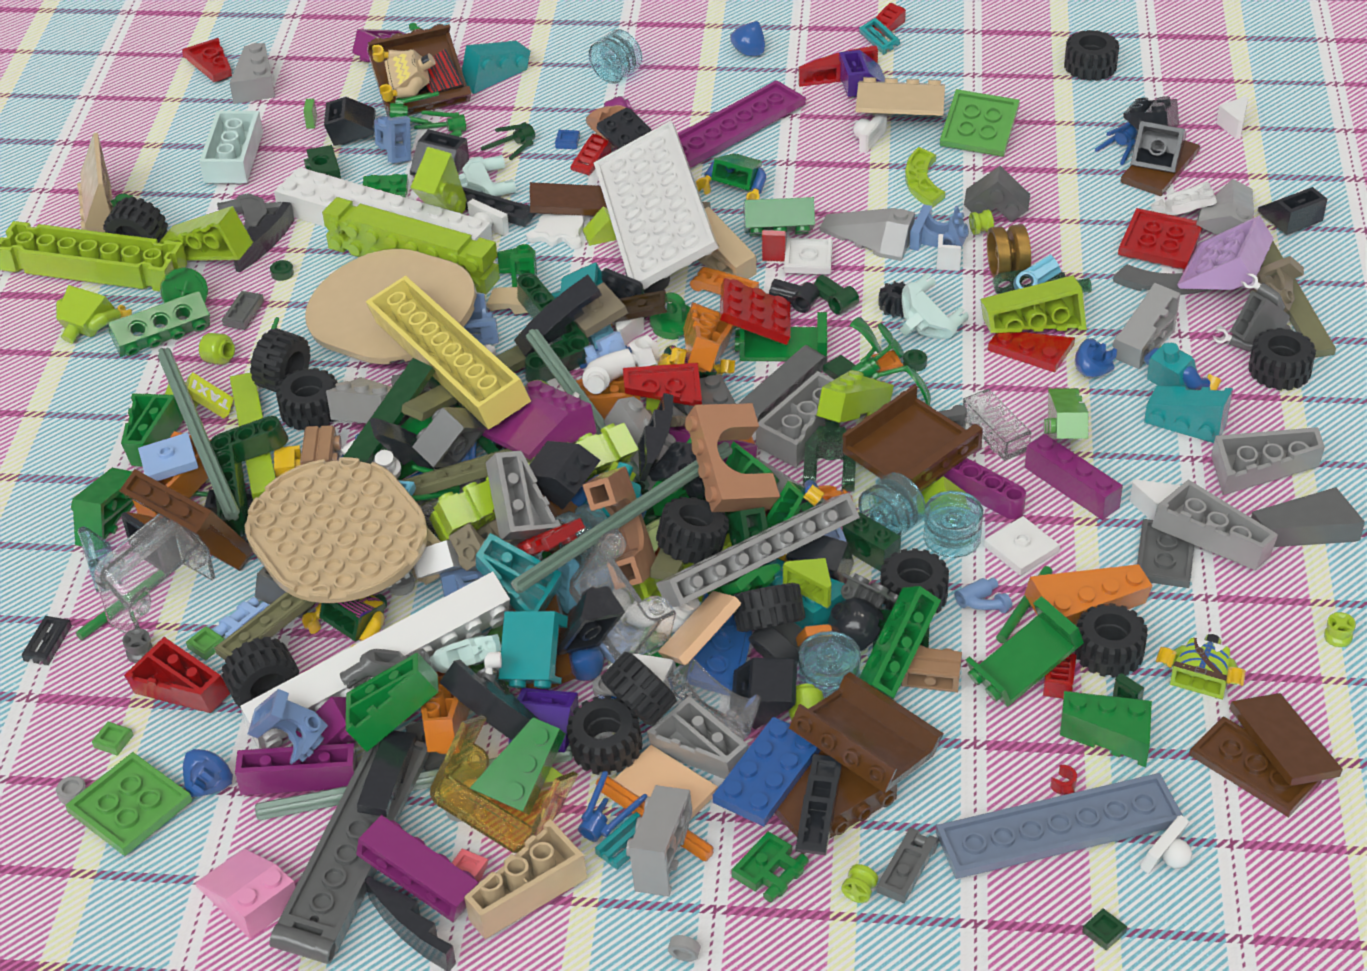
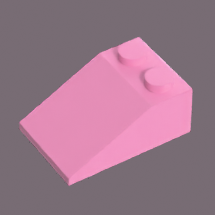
[195,848,295,939]

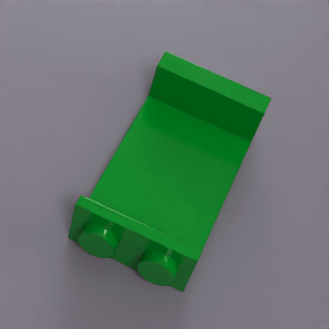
[735,312,827,361]
[965,596,1084,707]

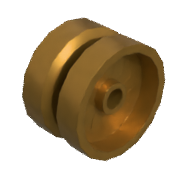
[986,224,1031,279]

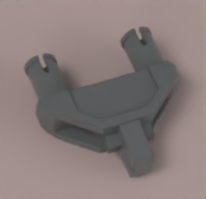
[217,193,282,230]
[340,648,431,689]

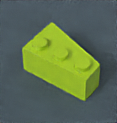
[410,147,467,214]
[816,370,894,422]

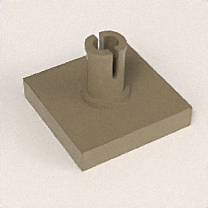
[574,282,628,338]

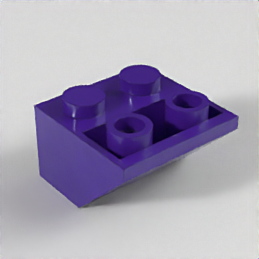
[839,50,885,97]
[509,688,579,753]

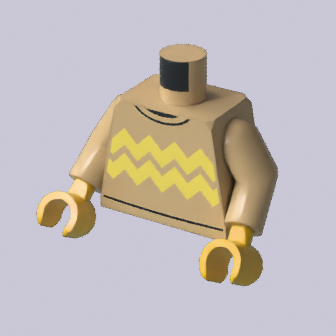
[372,45,436,102]

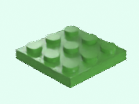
[940,89,1020,157]
[65,752,192,856]

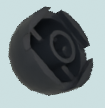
[828,597,883,654]

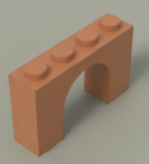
[685,403,780,512]
[583,466,656,590]

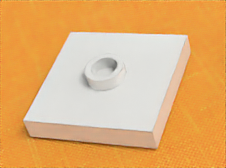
[784,238,833,275]
[984,516,1060,576]

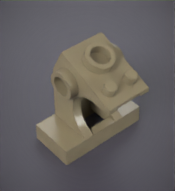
[1250,256,1304,312]
[448,518,514,571]

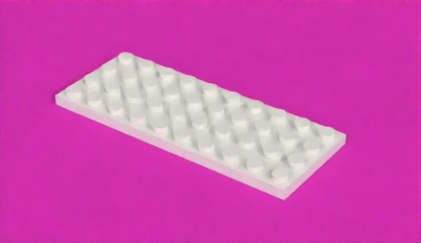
[594,120,719,289]

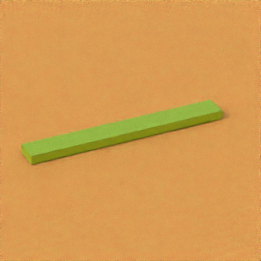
[229,373,276,500]

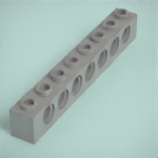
[656,493,860,609]

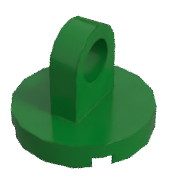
[160,267,208,303]
[650,292,690,340]

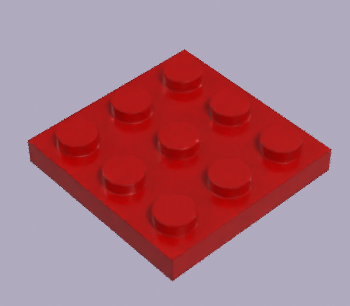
[1118,208,1203,269]
[719,278,791,345]

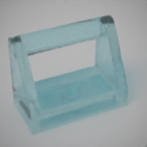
[78,526,123,592]

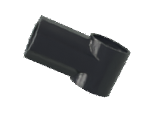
[769,279,820,313]

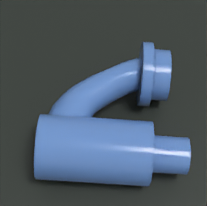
[954,577,1012,613]

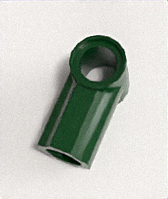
[814,274,859,315]

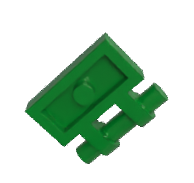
[363,174,409,198]
[731,831,809,902]

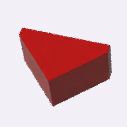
[762,230,787,262]

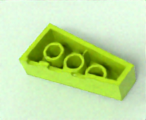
[159,206,253,260]

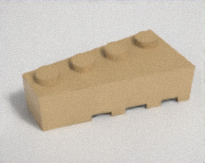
[464,819,587,939]

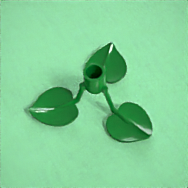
[850,317,931,406]

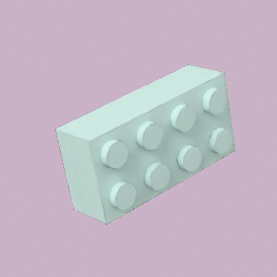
[199,111,263,184]

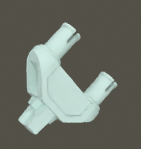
[458,154,516,196]
[899,273,969,339]
[430,634,501,673]

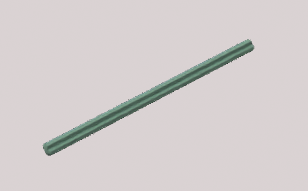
[526,329,650,490]
[158,347,240,521]
[511,442,733,593]
[255,745,573,820]

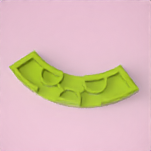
[905,147,945,208]

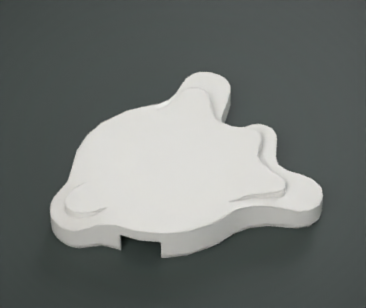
[1151,182,1217,215]
[526,214,584,250]

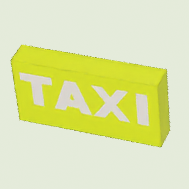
[186,372,234,419]

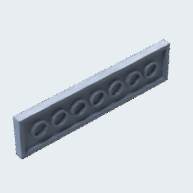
[935,773,1183,879]

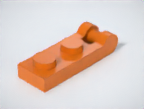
[690,267,759,295]

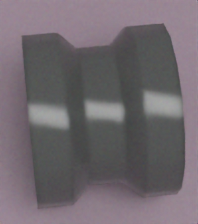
[122,628,153,663]

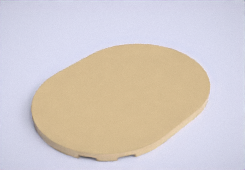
[305,249,477,364]
[245,457,428,603]

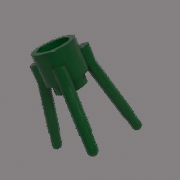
[481,122,535,160]

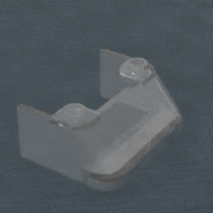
[94,514,216,634]

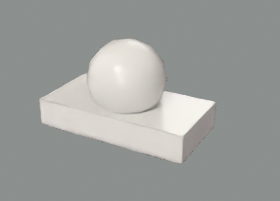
[853,113,887,153]
[468,199,509,236]
[1140,815,1192,874]

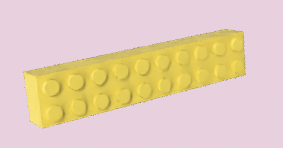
[366,276,531,430]

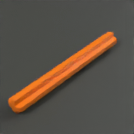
[596,776,714,861]

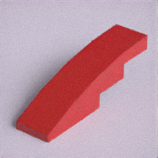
[798,46,878,87]

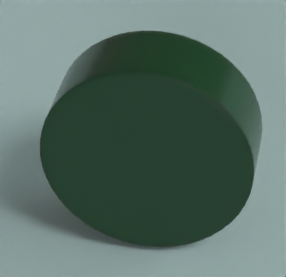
[270,260,294,281]
[903,349,927,372]

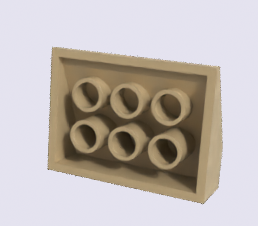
[855,77,945,116]
[77,132,113,232]

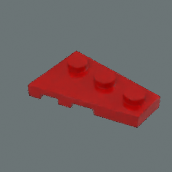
[182,38,232,82]
[988,332,1075,373]
[623,363,702,406]
[515,518,585,556]

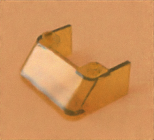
[430,715,578,853]

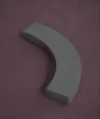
[1113,264,1212,295]

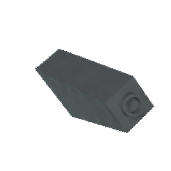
[1251,487,1365,547]

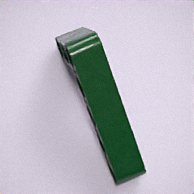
[517,273,589,382]
[210,416,289,536]

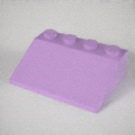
[1177,215,1274,290]

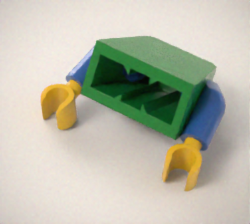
[696,153,766,200]
[766,480,825,561]

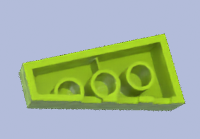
[980,275,1087,333]

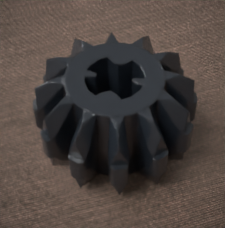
[878,281,907,319]

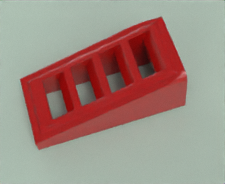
[871,3,906,38]
[570,134,611,176]
[1043,654,1077,699]

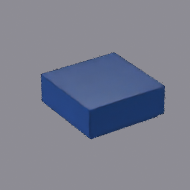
[555,129,580,149]

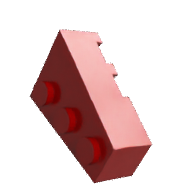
[124,637,230,713]

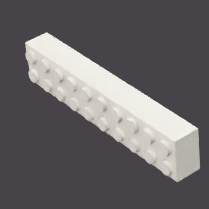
[274,167,493,241]
[240,572,510,749]

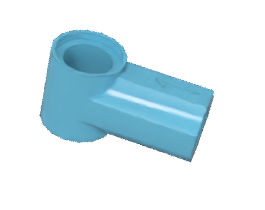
[1013,254,1062,290]

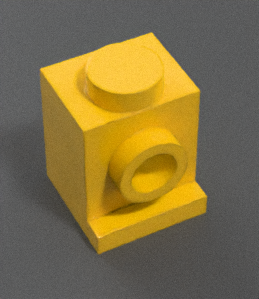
[274,445,301,478]

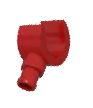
[1050,765,1077,795]

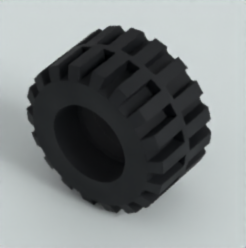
[1064,30,1119,81]
[103,197,168,243]
[250,328,311,392]
[1248,328,1316,391]
[276,368,338,431]
[656,497,729,564]
[880,548,949,613]
[733,582,806,632]
[1075,603,1148,678]
[222,637,300,709]
[601,651,677,726]
[567,696,643,775]

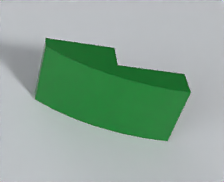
[720,564,781,595]

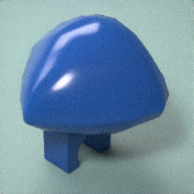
[730,21,765,56]
[1075,338,1117,378]
[571,647,604,681]
[183,749,233,797]

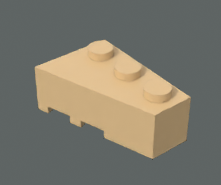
[697,207,757,279]

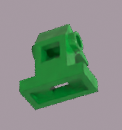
[497,244,537,287]

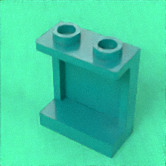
[498,611,568,689]

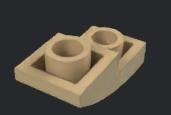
[487,287,528,315]

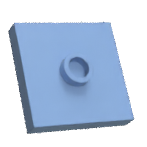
[138,432,198,481]

